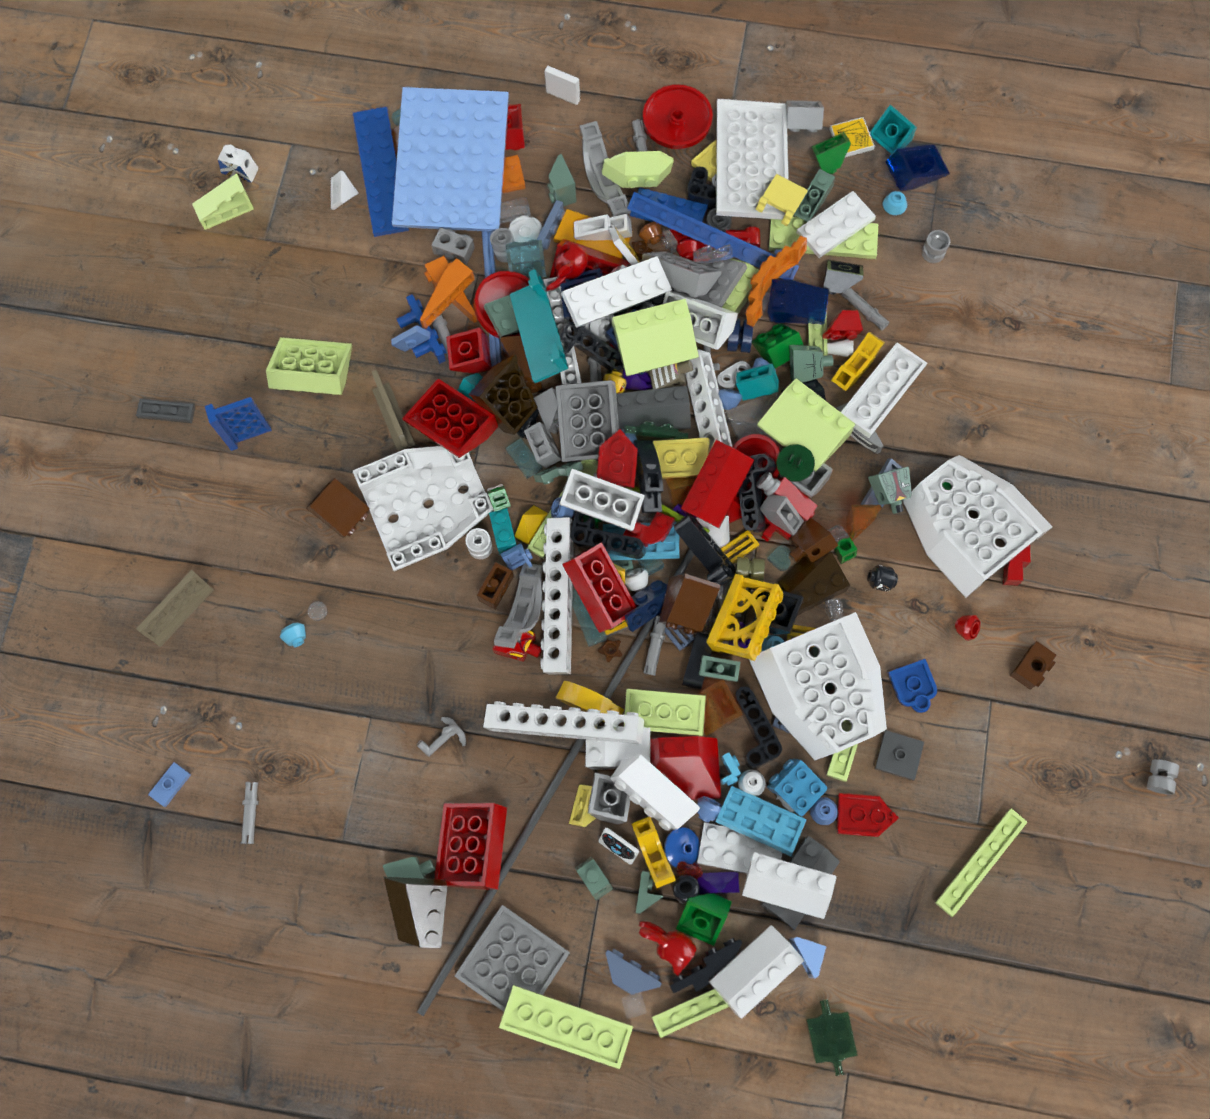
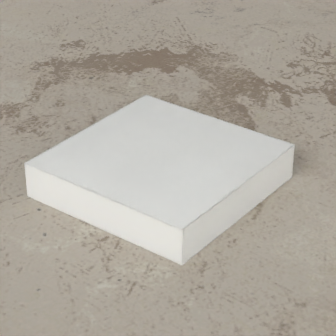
[545,66,580,105]

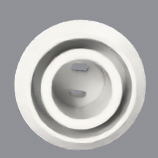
[625,568,648,592]
[738,770,766,797]

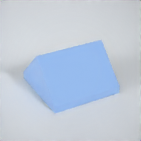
[789,937,826,978]

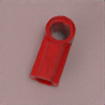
[725,227,760,248]

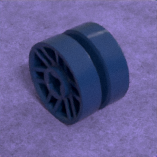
[727,318,753,353]

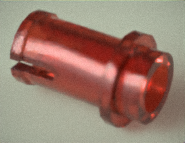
[677,861,703,879]

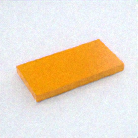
[554,209,633,259]

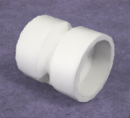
[465,528,493,560]

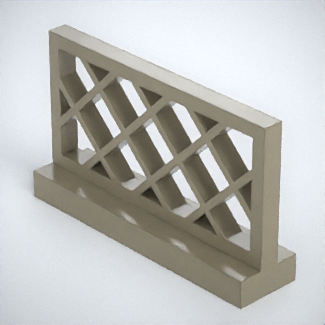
[371,370,416,452]
[136,570,214,647]

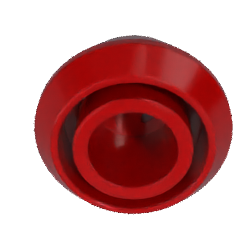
[676,239,700,261]
[955,615,981,641]

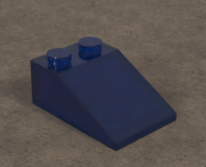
[885,144,950,191]
[767,279,829,324]

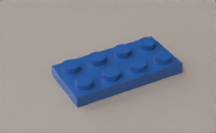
[630,188,708,222]

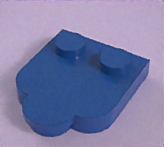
[887,659,937,713]

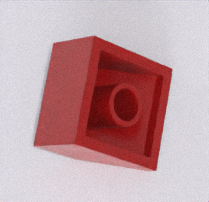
[446,328,492,374]

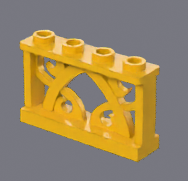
[707,574,783,661]

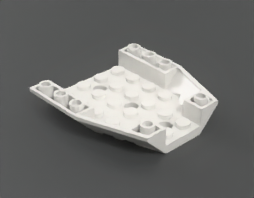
[353,446,494,571]
[903,455,1052,598]
[749,612,887,760]

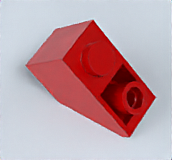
[822,310,863,340]

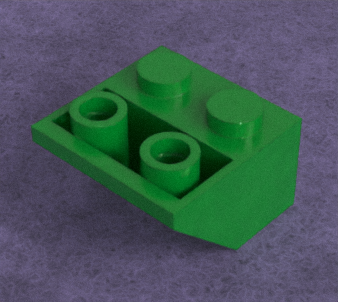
[752,323,803,369]

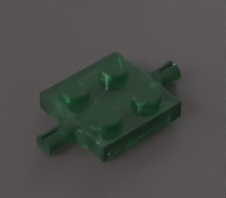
[624,422,688,440]
[806,999,858,1076]

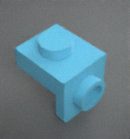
[720,753,741,786]

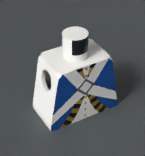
[218,145,259,183]

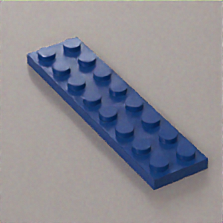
[353,107,409,237]

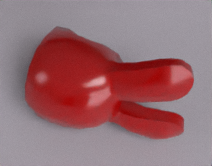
[546,241,588,292]
[639,921,697,976]

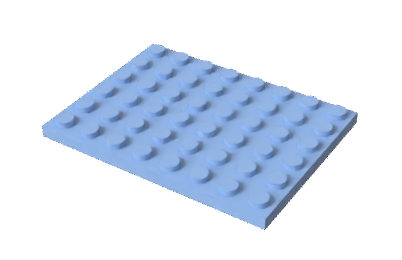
[392,87,509,232]

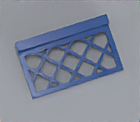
[204,397,272,451]

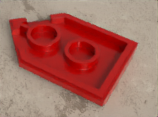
[597,429,638,488]
[837,793,899,837]

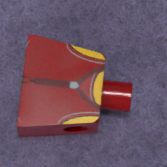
[493,631,542,662]

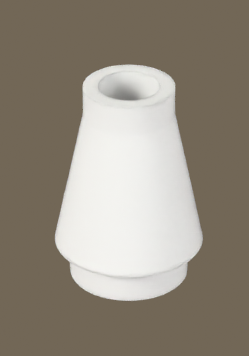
[827,339,854,357]

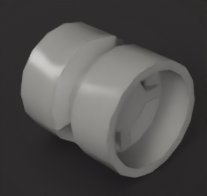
[490,228,518,263]
[922,230,951,263]
[1147,759,1180,795]

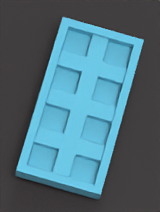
[602,522,680,560]
[716,786,807,856]

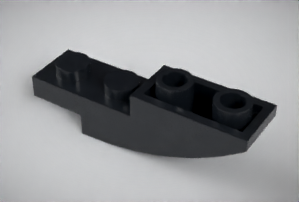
[633,440,664,513]
[669,938,742,994]

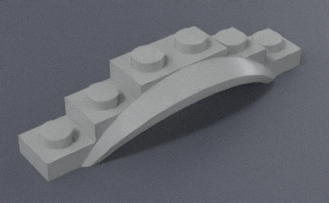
[580,121,631,217]
[494,563,543,648]

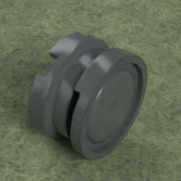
[706,208,731,232]

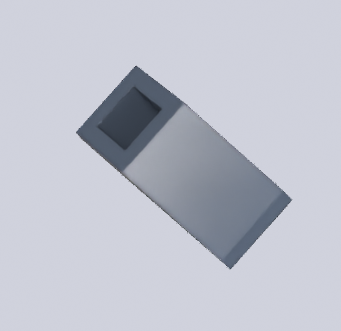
[606,948,662,995]

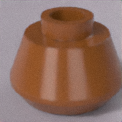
[639,222,662,245]

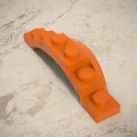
[745,236,807,327]

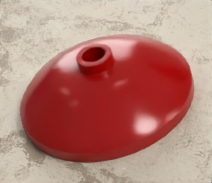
[733,434,781,490]

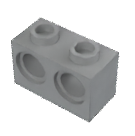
[431,227,475,265]
[524,422,562,468]

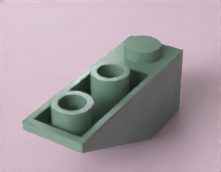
[794,169,835,222]

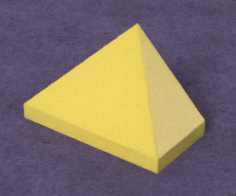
[569,784,596,827]

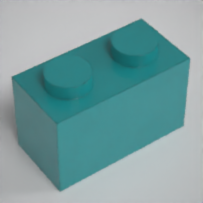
[736,363,779,401]
[489,508,516,555]

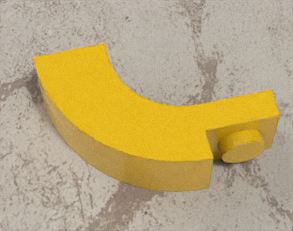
[831,332,885,391]
[556,681,624,722]
[631,816,676,888]

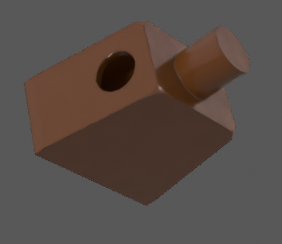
[789,518,838,563]

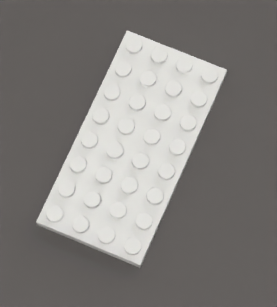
[716,99,788,220]

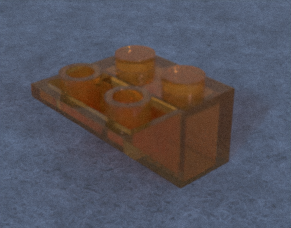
[697,679,743,737]

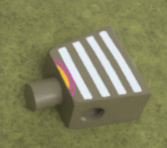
[650,360,693,390]

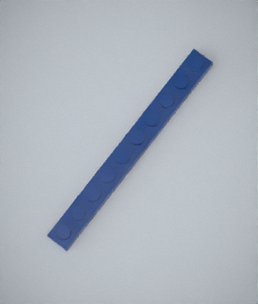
[627,192,799,283]

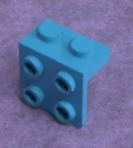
[767,758,827,816]

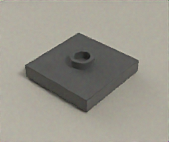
[875,730,924,781]

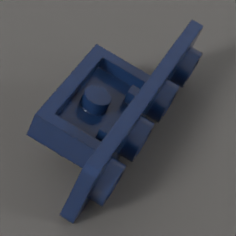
[625,580,667,632]

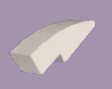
[574,214,632,241]

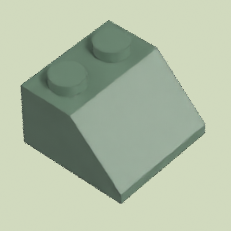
[547,154,576,207]

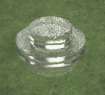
[308,602,327,621]

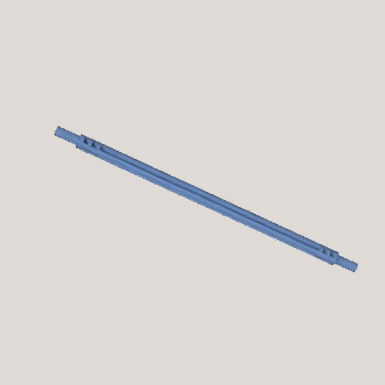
[482,231,502,367]

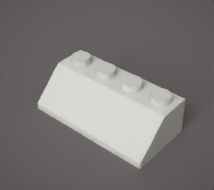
[663,291,738,350]
[559,469,645,531]
[610,755,700,831]
[742,853,836,919]
[709,925,804,1019]

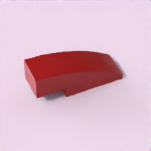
[1003,545,1031,586]

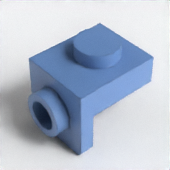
[501,543,533,570]

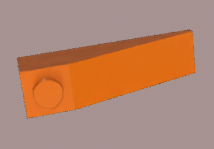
[424,256,477,323]
[420,258,475,329]

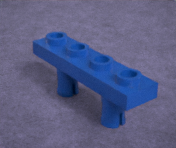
[396,294,447,364]

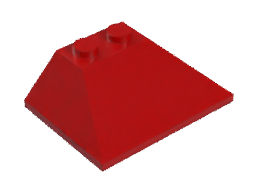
[650,736,721,800]

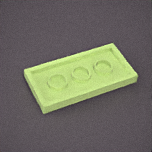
[624,689,706,736]

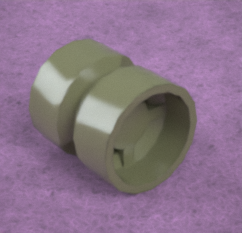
[735,557,765,582]

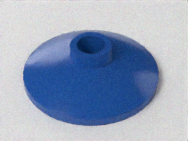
[664,827,700,869]

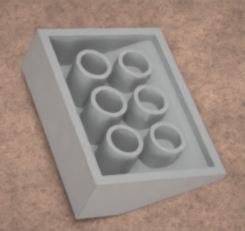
[556,380,619,462]

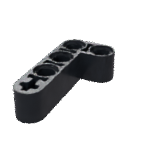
[687,166,749,218]
[559,322,624,372]
[739,454,776,533]
[570,511,646,559]
[674,513,736,587]
[734,687,782,769]

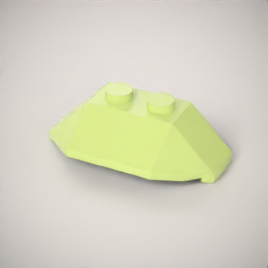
[602,151,674,188]

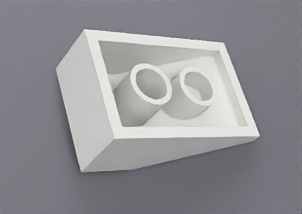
[586,726,650,770]

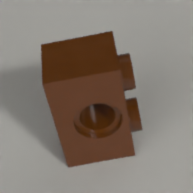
[476,562,514,610]
[1010,641,1056,689]

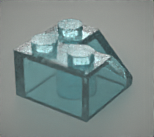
[505,239,546,279]

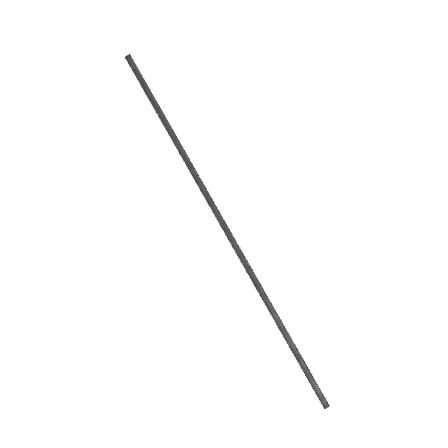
[417,548,694,1016]

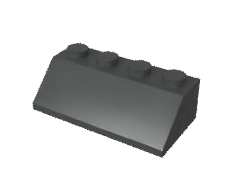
[616,386,691,435]
[761,836,840,930]

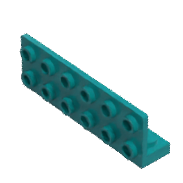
[510,269,569,383]

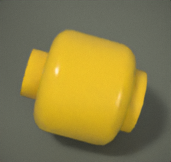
[603,371,627,394]

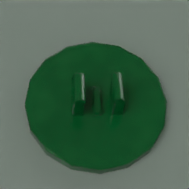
[776,444,815,482]

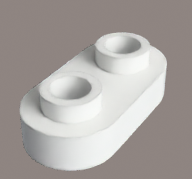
[717,361,751,389]

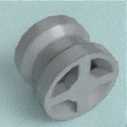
[756,472,781,496]

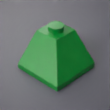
[812,132,851,174]
[676,893,732,946]

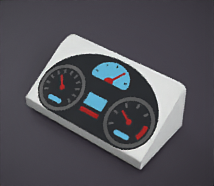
[598,828,639,865]

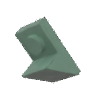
[636,871,663,914]

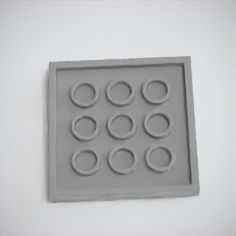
[455,905,570,1012]

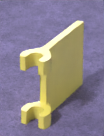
[755,174,808,226]

